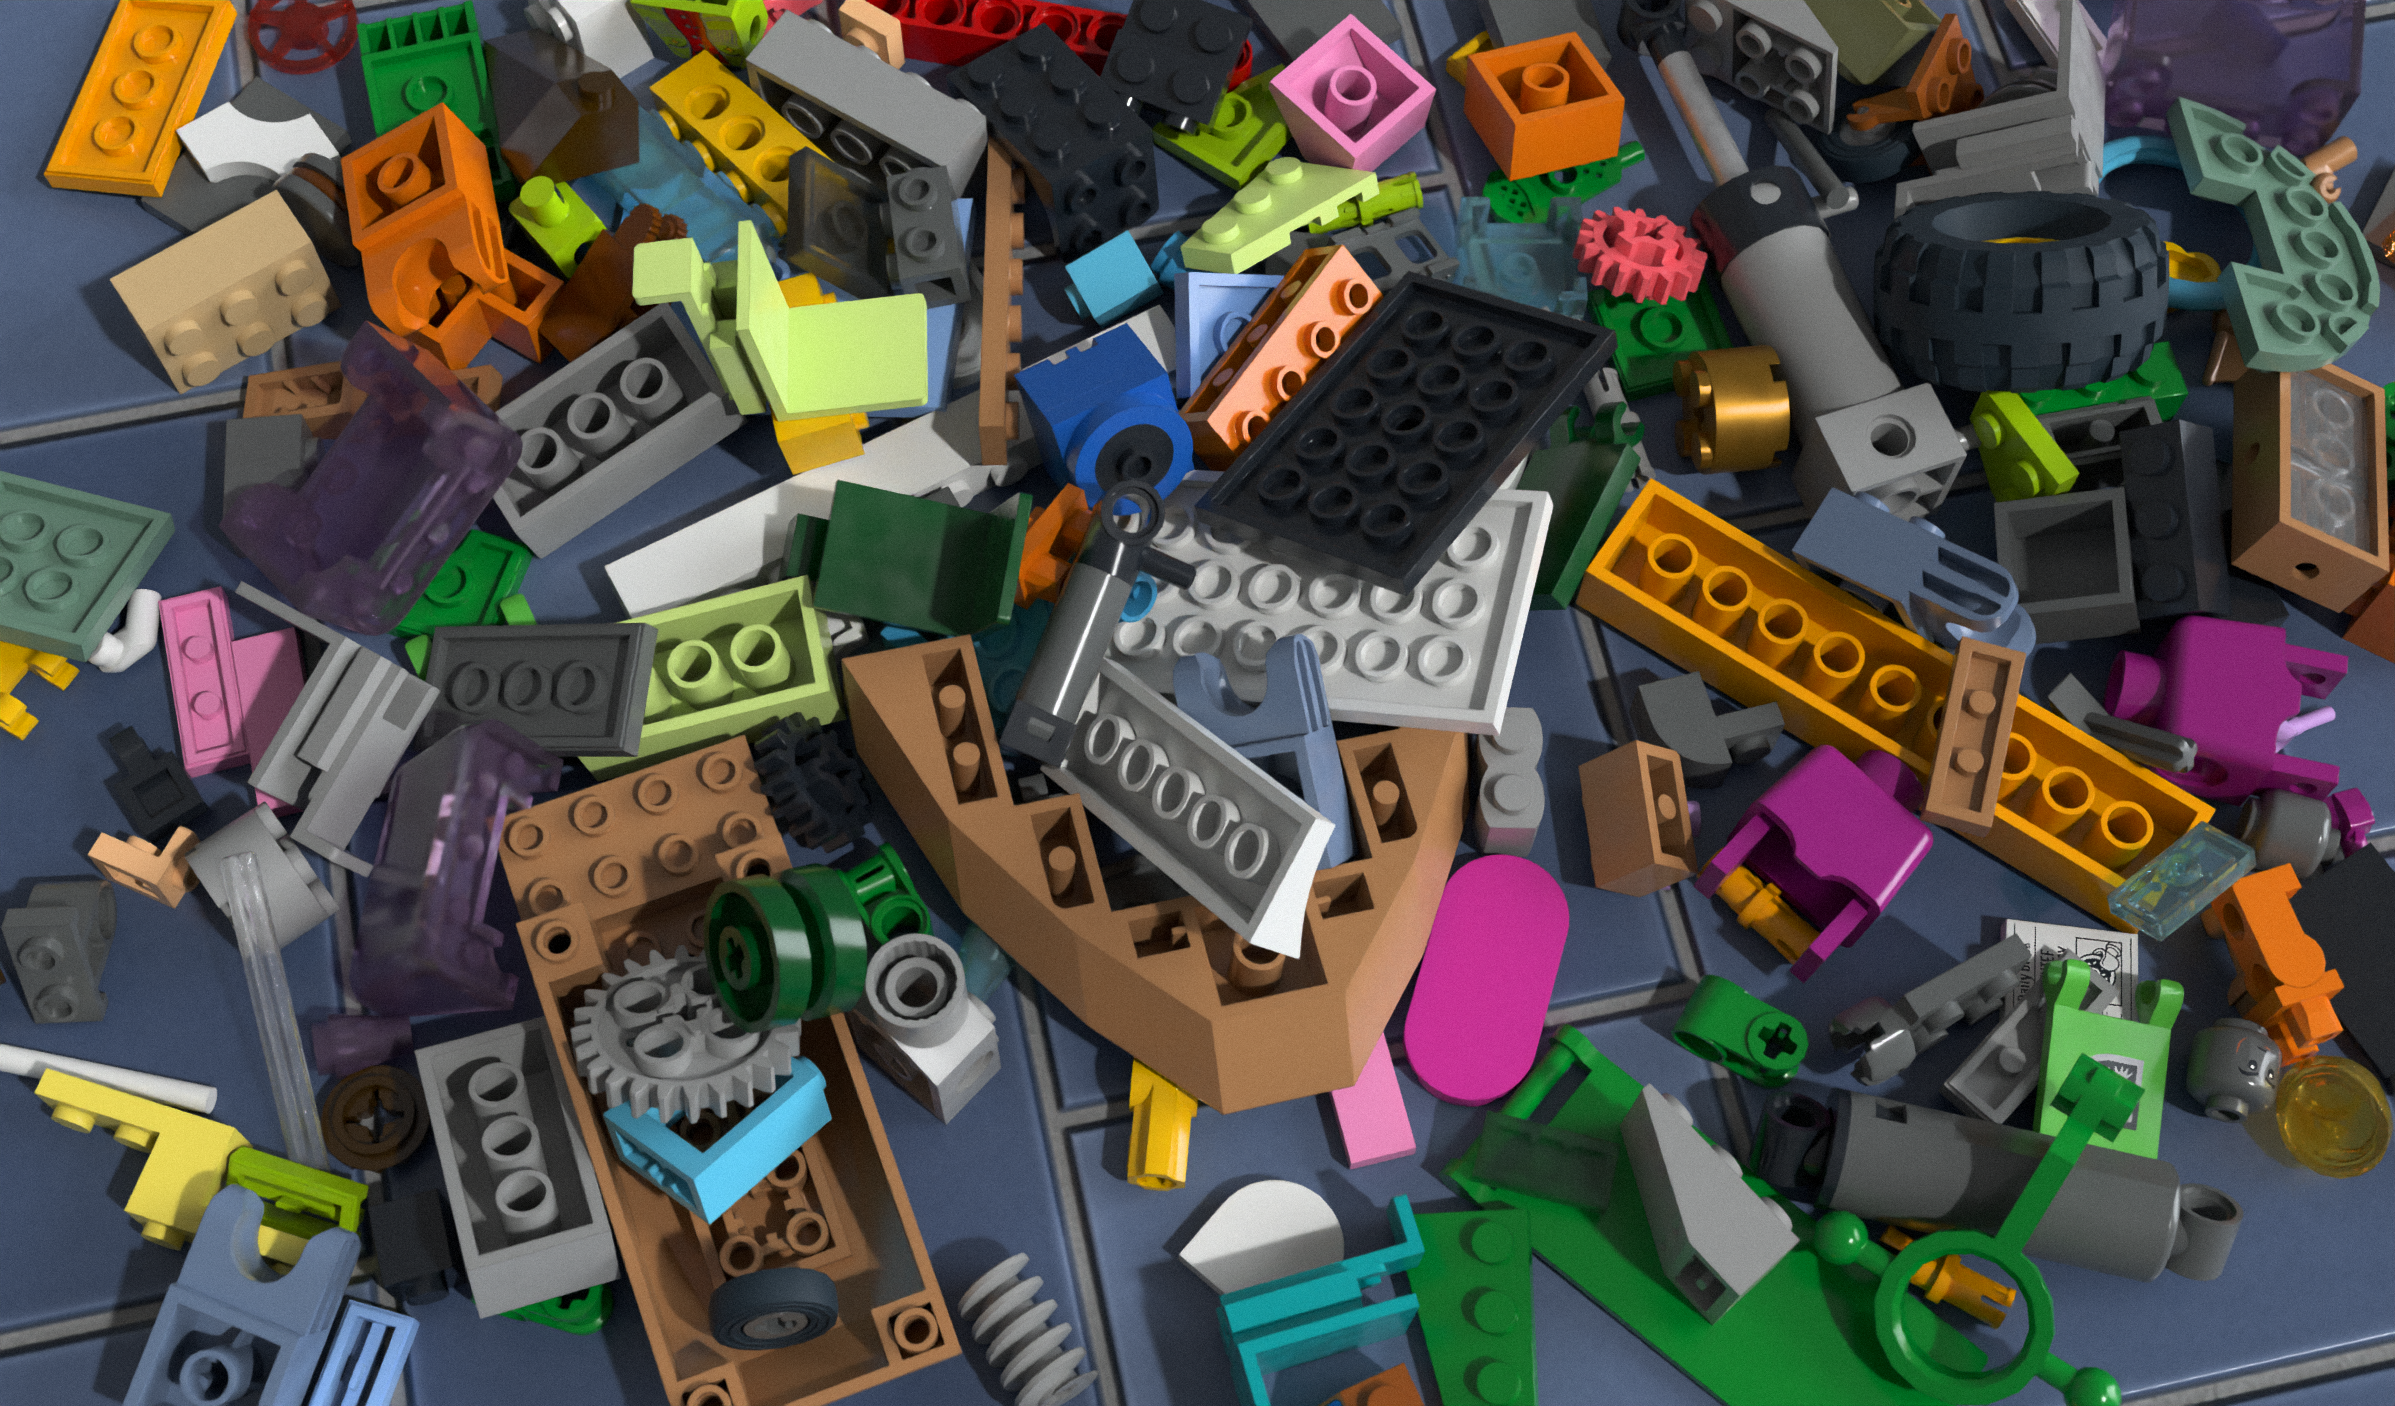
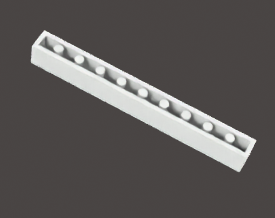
[604,305,1185,619]

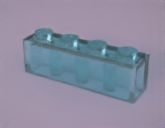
[589,104,777,265]

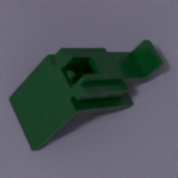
[778,480,1033,642]

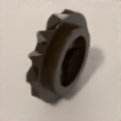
[321,1065,430,1174]

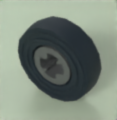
[708,1267,839,1351]

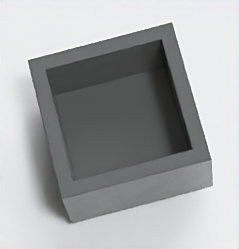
[1994,487,2142,644]

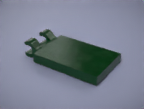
[1515,401,1645,611]

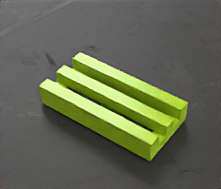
[226,1146,369,1240]

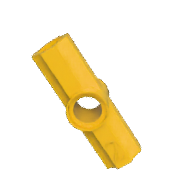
[1127,1057,1198,1191]

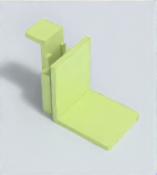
[632,220,928,422]

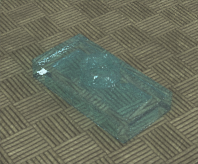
[2107,821,2257,942]

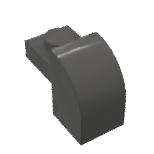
[1629,671,1785,789]

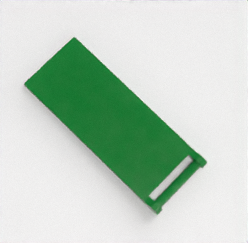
[1439,1023,1988,1406]

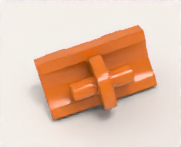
[1014,483,1092,610]

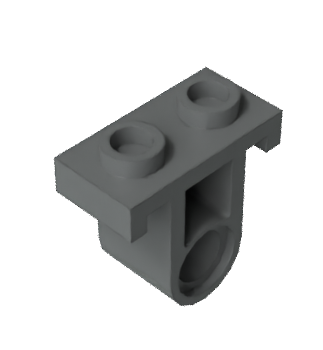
[1,880,117,1024]

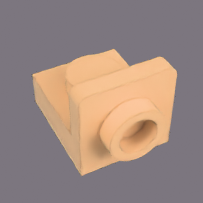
[838,0,905,69]
[88,826,201,909]

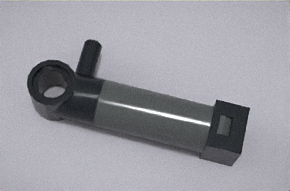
[996,480,1197,770]

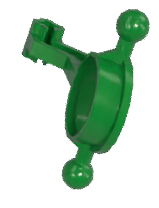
[1813,1053,2145,1406]

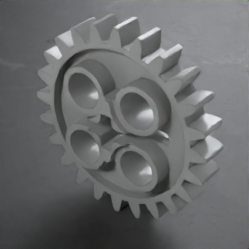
[571,945,802,1123]

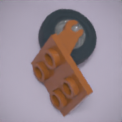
[1818,14,1984,183]

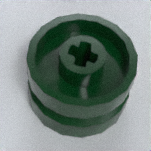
[703,863,867,1034]

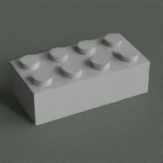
[745,10,988,205]
[455,303,749,559]
[415,1016,621,1319]

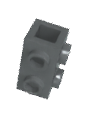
[879,165,971,309]

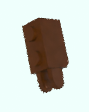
[538,203,689,363]

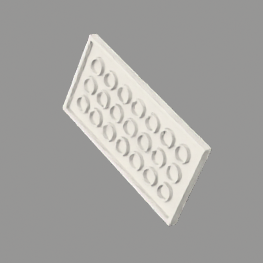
[1067,470,1553,736]

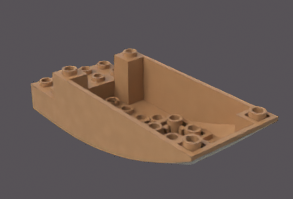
[489,735,962,1406]

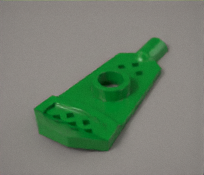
[1481,140,1645,236]

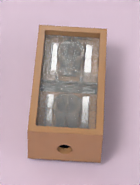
[2231,364,2390,613]

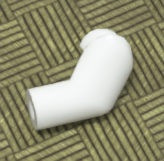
[88,589,162,673]

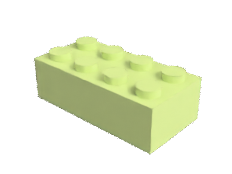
[578,575,847,781]

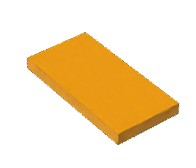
[44,0,237,198]

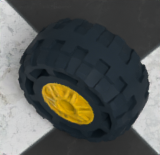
[1873,191,2169,393]

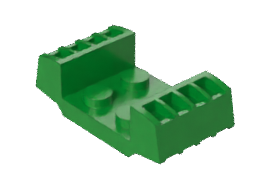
[356,0,518,203]

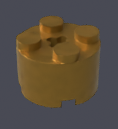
[1673,345,1790,475]

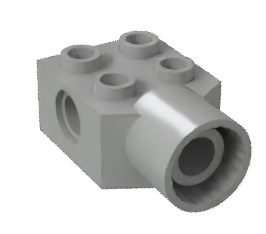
[843,934,1001,1125]

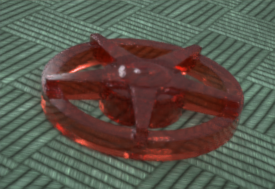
[248,0,359,74]

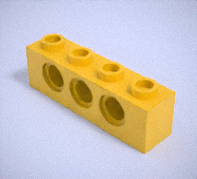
[649,50,856,249]

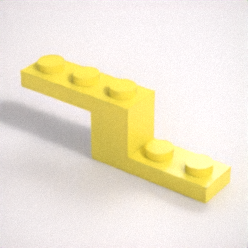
[34,1068,309,1275]

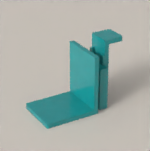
[1215,1193,1425,1406]

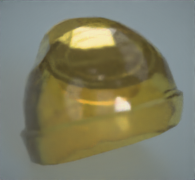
[2275,1055,2394,1179]

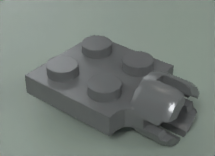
[1828,933,2032,1086]

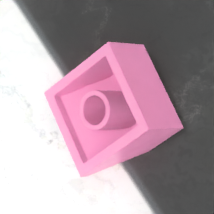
[1269,14,1436,172]

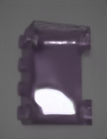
[2103,0,2366,155]

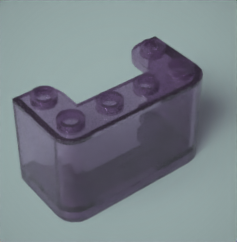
[218,320,523,636]

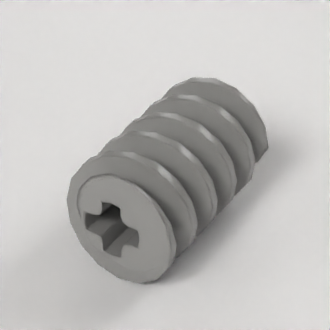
[957,1252,1099,1406]

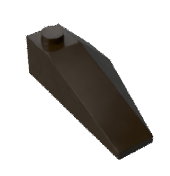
[483,28,639,186]

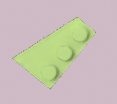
[1180,157,1379,274]

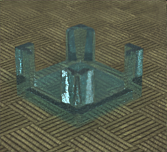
[1454,197,1588,321]

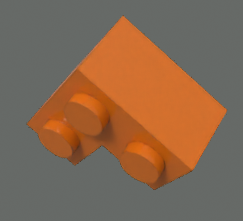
[401,248,565,372]

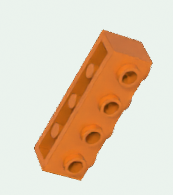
[1179,244,1384,472]

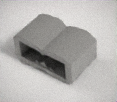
[1471,707,1545,857]

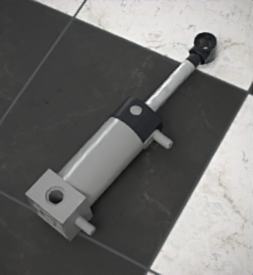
[1616,0,1982,521]

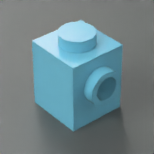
[1064,230,1164,329]

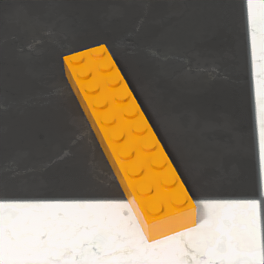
[1576,478,2216,934]

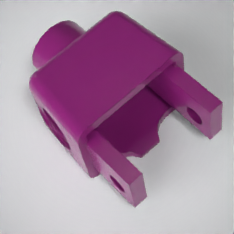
[2103,615,2349,807]
[1693,744,1934,984]

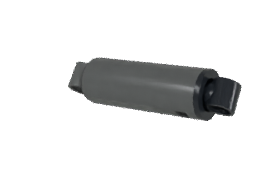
[1747,1088,2243,1283]

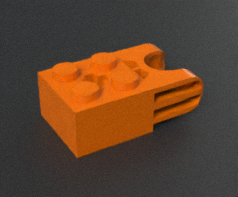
[341,102,509,339]

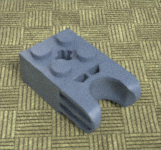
[1791,487,2036,659]
[1173,634,1359,871]
[122,1184,361,1406]

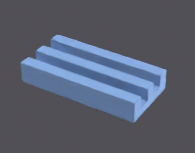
[308,1300,420,1406]

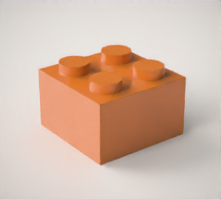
[1463,31,1625,181]

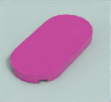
[1403,854,1569,1107]

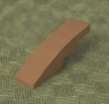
[243,358,503,440]

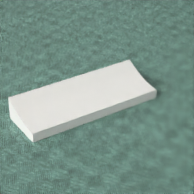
[1040,657,1336,959]

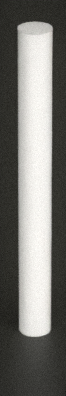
[0,1043,217,1114]

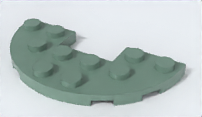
[2166,97,2380,373]

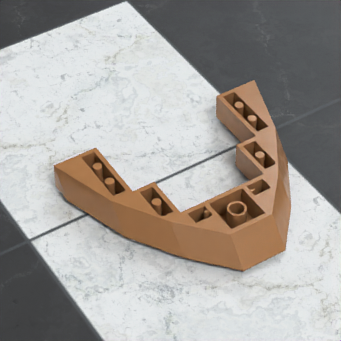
[841,634,1472,1115]

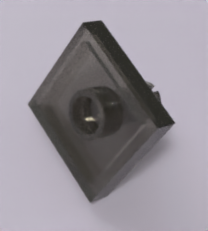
[778,146,895,300]

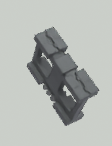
[1324,207,1460,297]

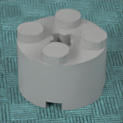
[184,801,340,962]

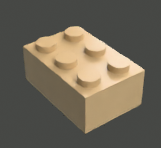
[110,190,342,395]

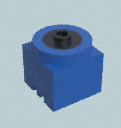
[1014,323,1195,516]

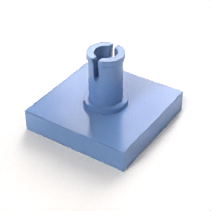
[1174,272,1284,398]

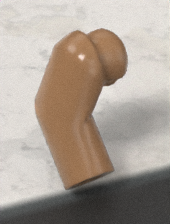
[2299,136,2358,204]

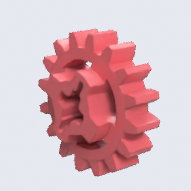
[1572,207,1707,305]

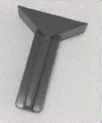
[2047,672,2198,773]

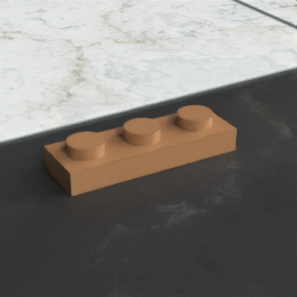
[1919,636,2026,838]

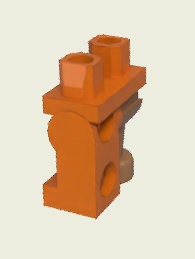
[2199,863,2344,1068]

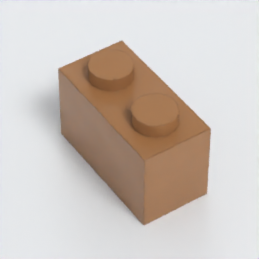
[1578,740,1699,897]

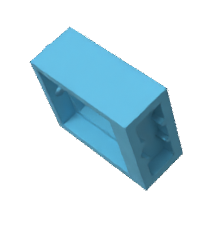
[603,1056,832,1225]

